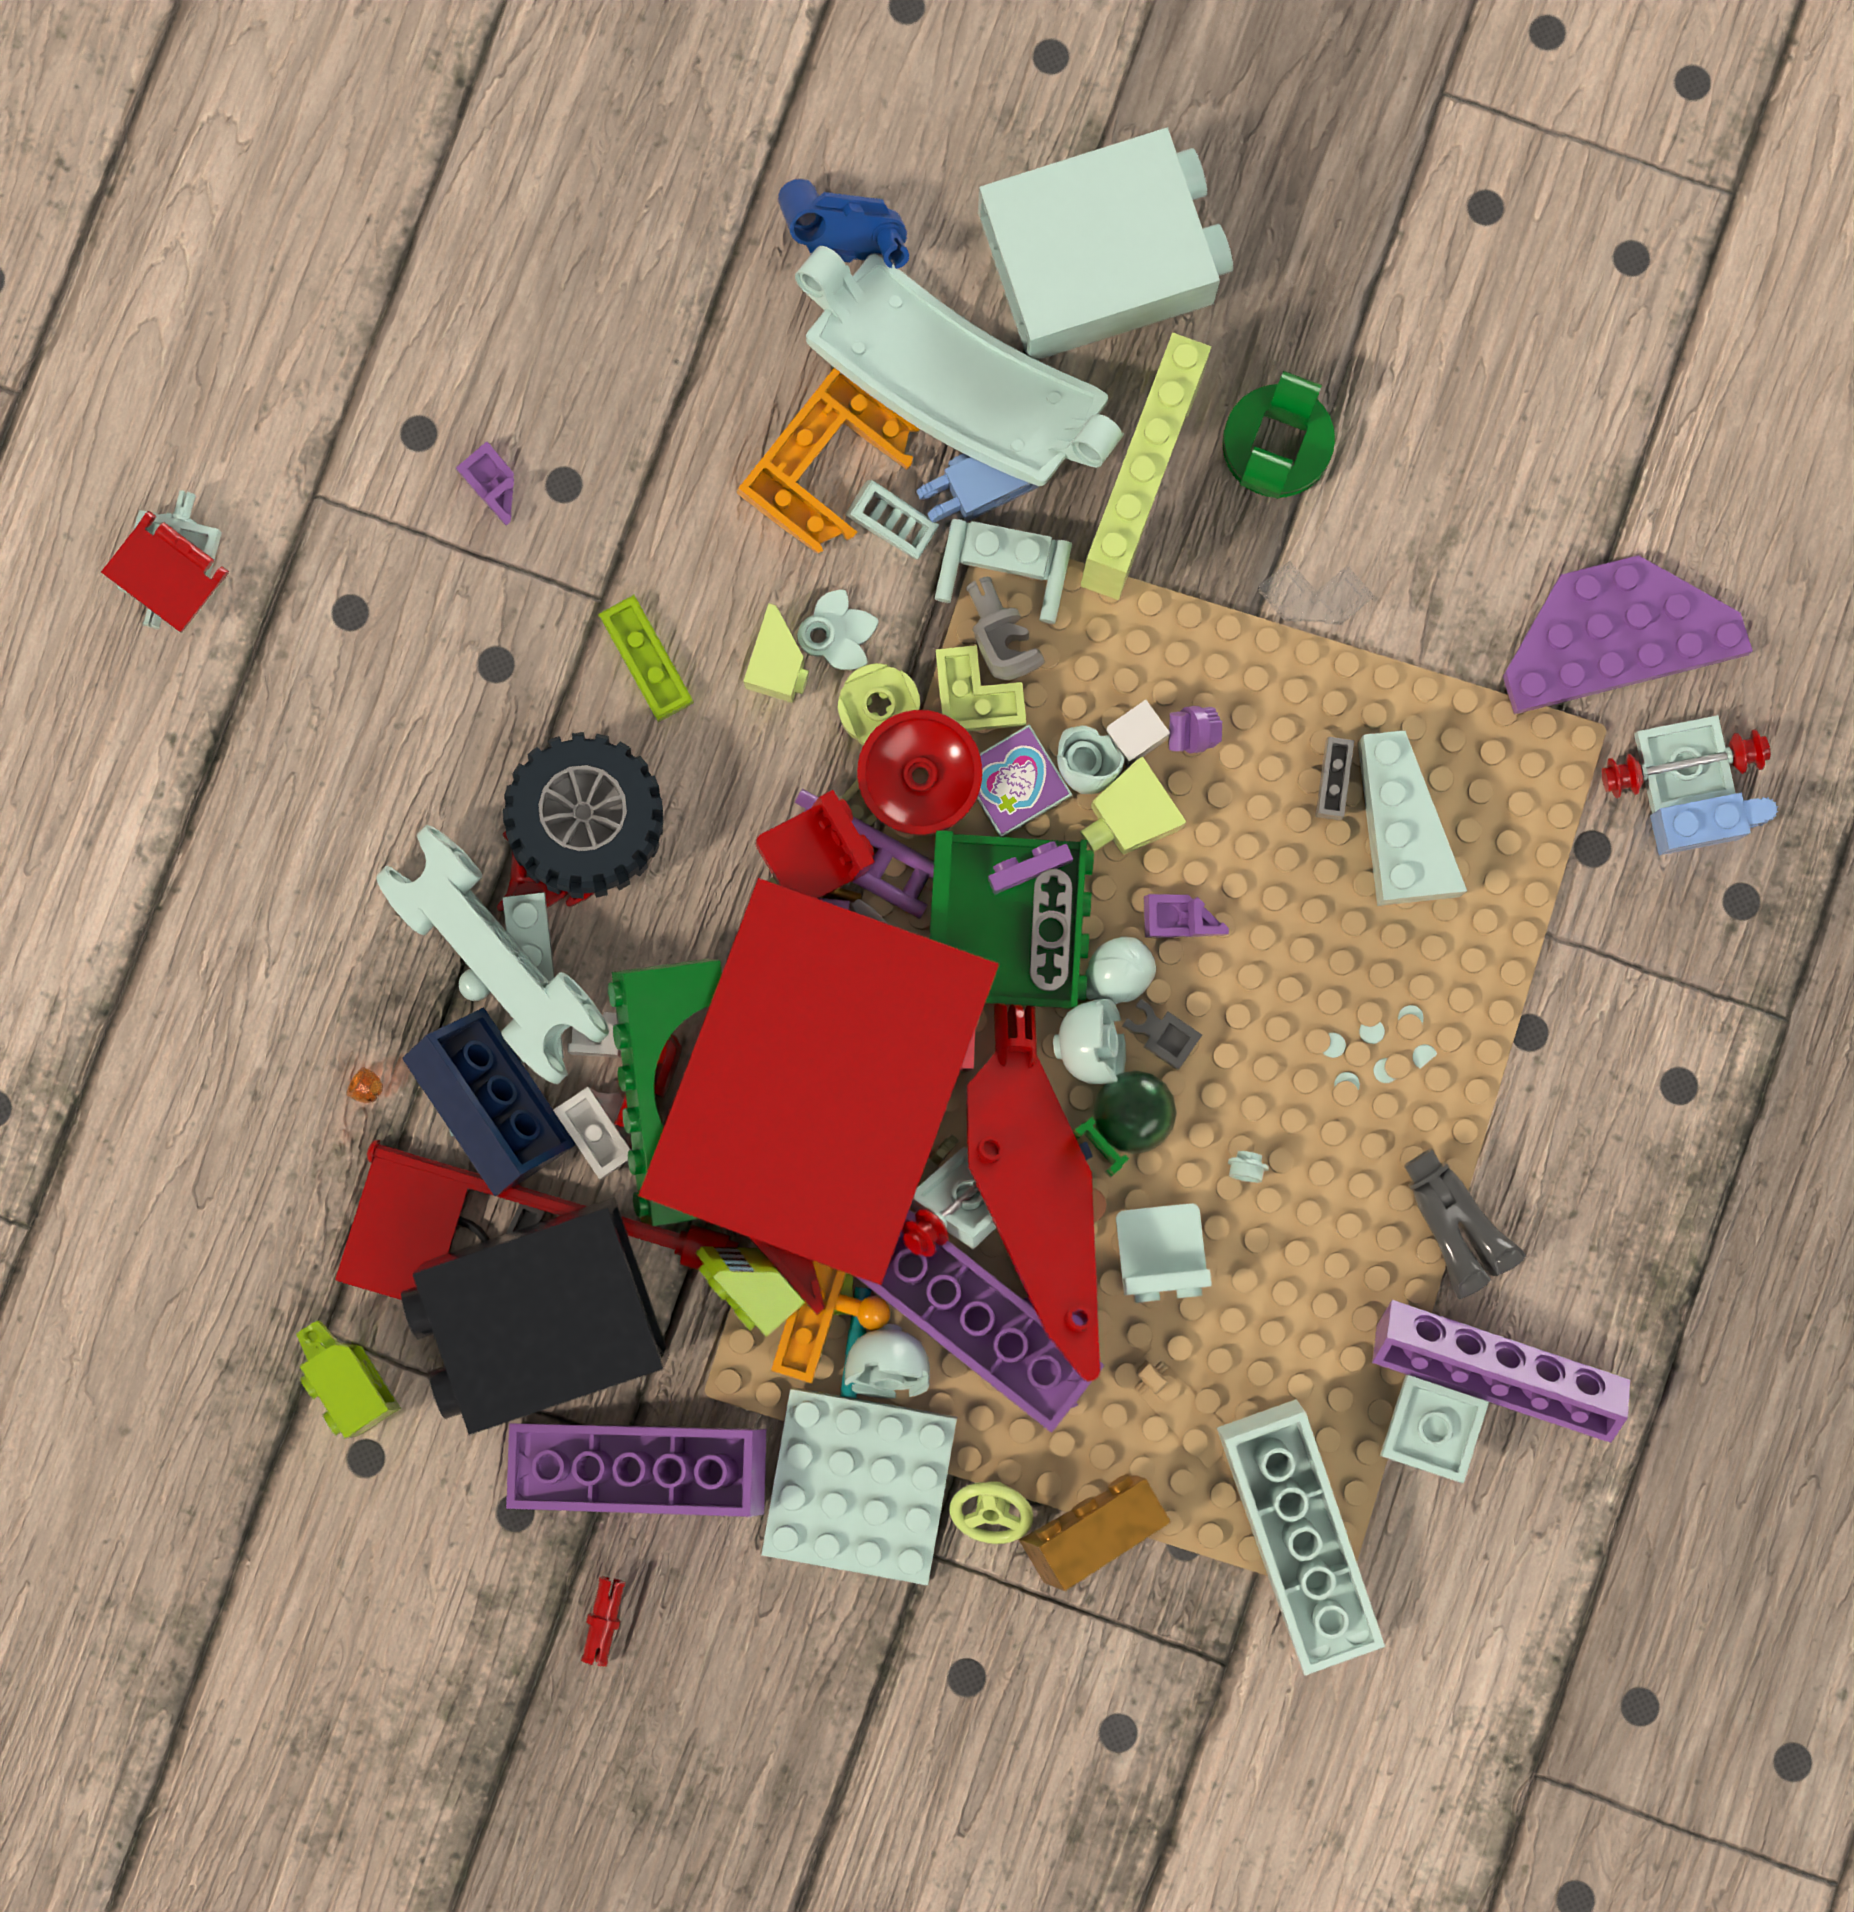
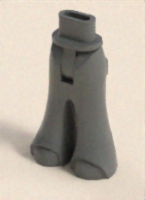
[1404,1149,1527,1299]

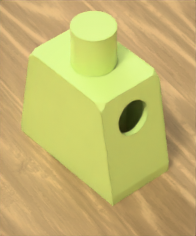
[1080,756,1186,854]

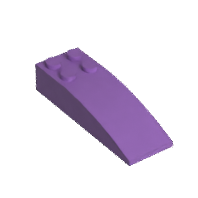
[857,1210,1105,1433]
[506,1423,766,1517]

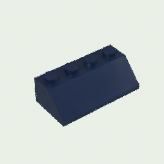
[402,1007,576,1197]

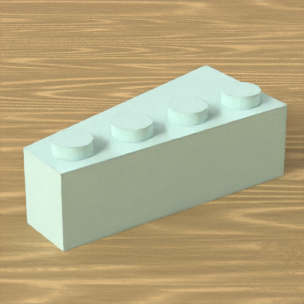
[1358,730,1467,906]

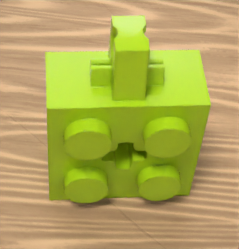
[296,1320,401,1439]

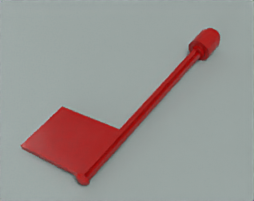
[335,1140,739,1300]

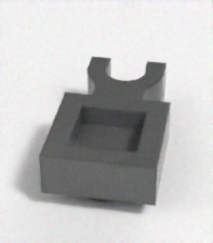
[1122,999,1202,1070]

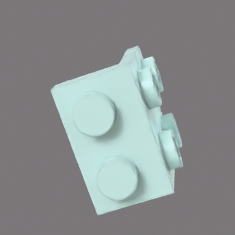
[1116,1203,1212,1303]

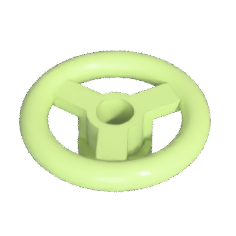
[950,1481,1033,1544]

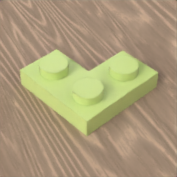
[936,645,1026,731]

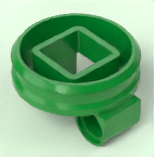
[1222,370,1335,499]

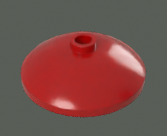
[857,710,983,835]

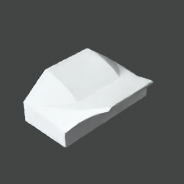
[553,1087,632,1180]

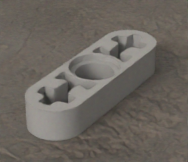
[1030,869,1072,991]

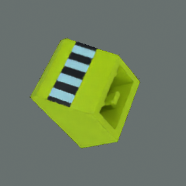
[696,1246,805,1337]

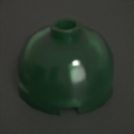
[1093,1070,1177,1154]

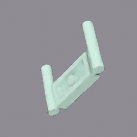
[935,519,1072,624]

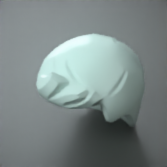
[1057,725,1124,794]
[1085,937,1156,1005]

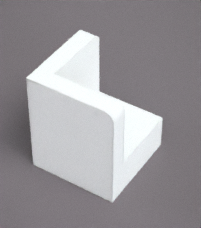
[1106,700,1170,767]
[568,1012,621,1058]

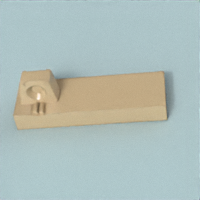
[1132,1348,1224,1469]

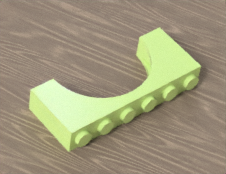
[1080,332,1212,600]

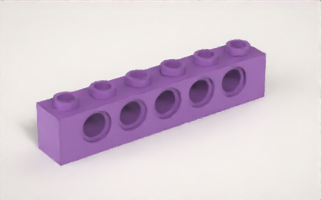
[1372,1300,1630,1443]

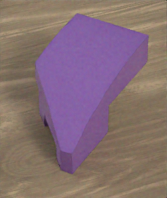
[455,442,514,526]
[1144,894,1229,938]

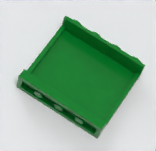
[929,830,1094,1009]

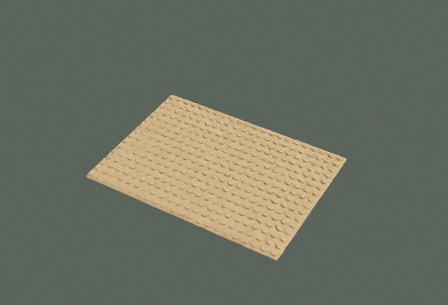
[705,558,1606,1576]

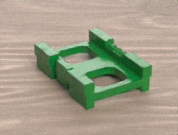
[1073,1117,1129,1178]

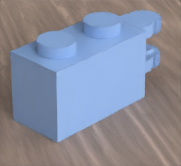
[916,453,1039,522]
[1650,792,1778,856]

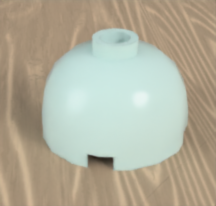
[1053,999,1126,1084]
[844,1324,930,1398]

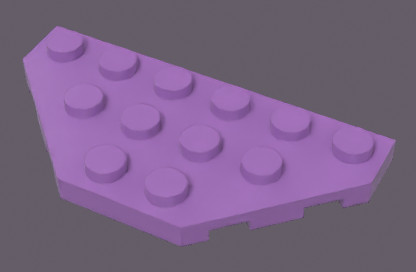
[1503,555,1753,715]

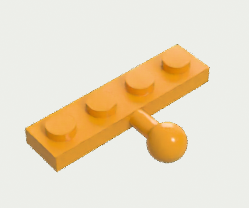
[771,1261,890,1383]

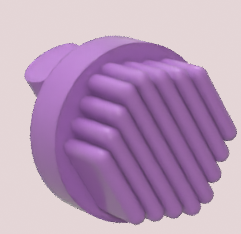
[1169,706,1222,754]

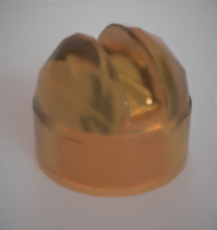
[346,1067,383,1104]

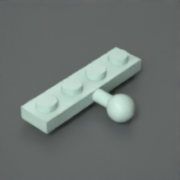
[459,893,564,1063]

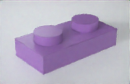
[988,841,1073,895]

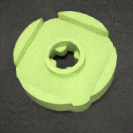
[838,663,920,745]

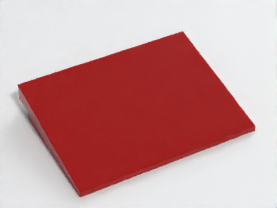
[638,878,999,1285]

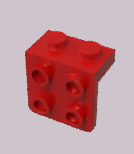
[755,790,875,899]

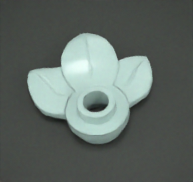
[798,589,879,670]

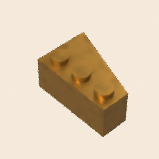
[1019,1474,1171,1591]

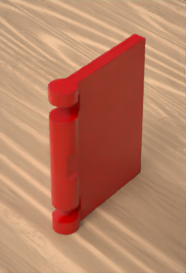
[101,511,229,633]

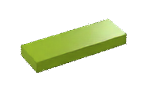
[598,595,694,723]

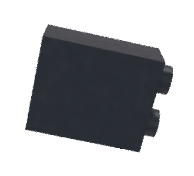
[401,1197,669,1435]

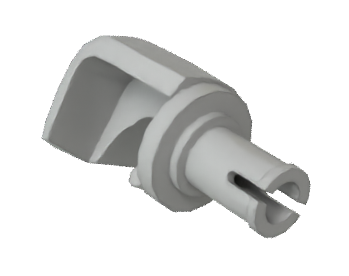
[966,576,1045,680]

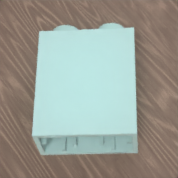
[978,127,1233,360]

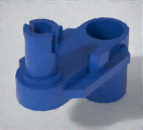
[778,179,909,269]

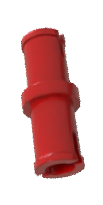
[581,1576,626,1667]

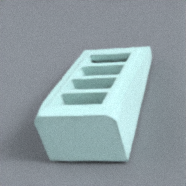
[845,480,939,560]

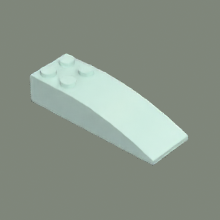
[1217,1399,1385,1676]

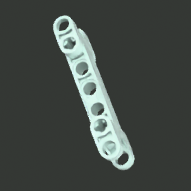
[376,825,609,1084]

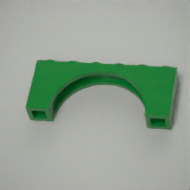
[608,959,722,1226]

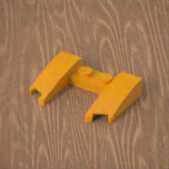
[736,368,919,554]

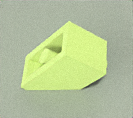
[743,603,810,703]

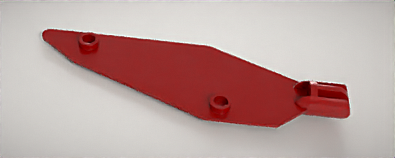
[966,1003,1100,1382]

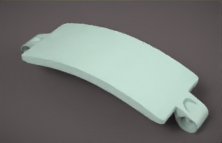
[795,246,1124,486]

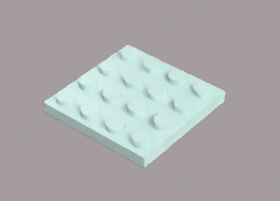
[762,1387,957,1585]

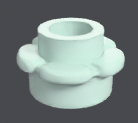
[1228,1151,1269,1183]

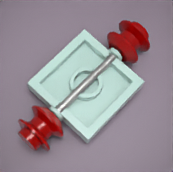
[1602,715,1771,814]
[902,1147,997,1257]

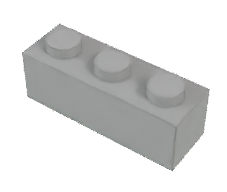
[1315,737,1354,821]

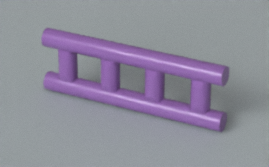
[795,788,934,919]

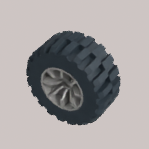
[503,732,664,899]

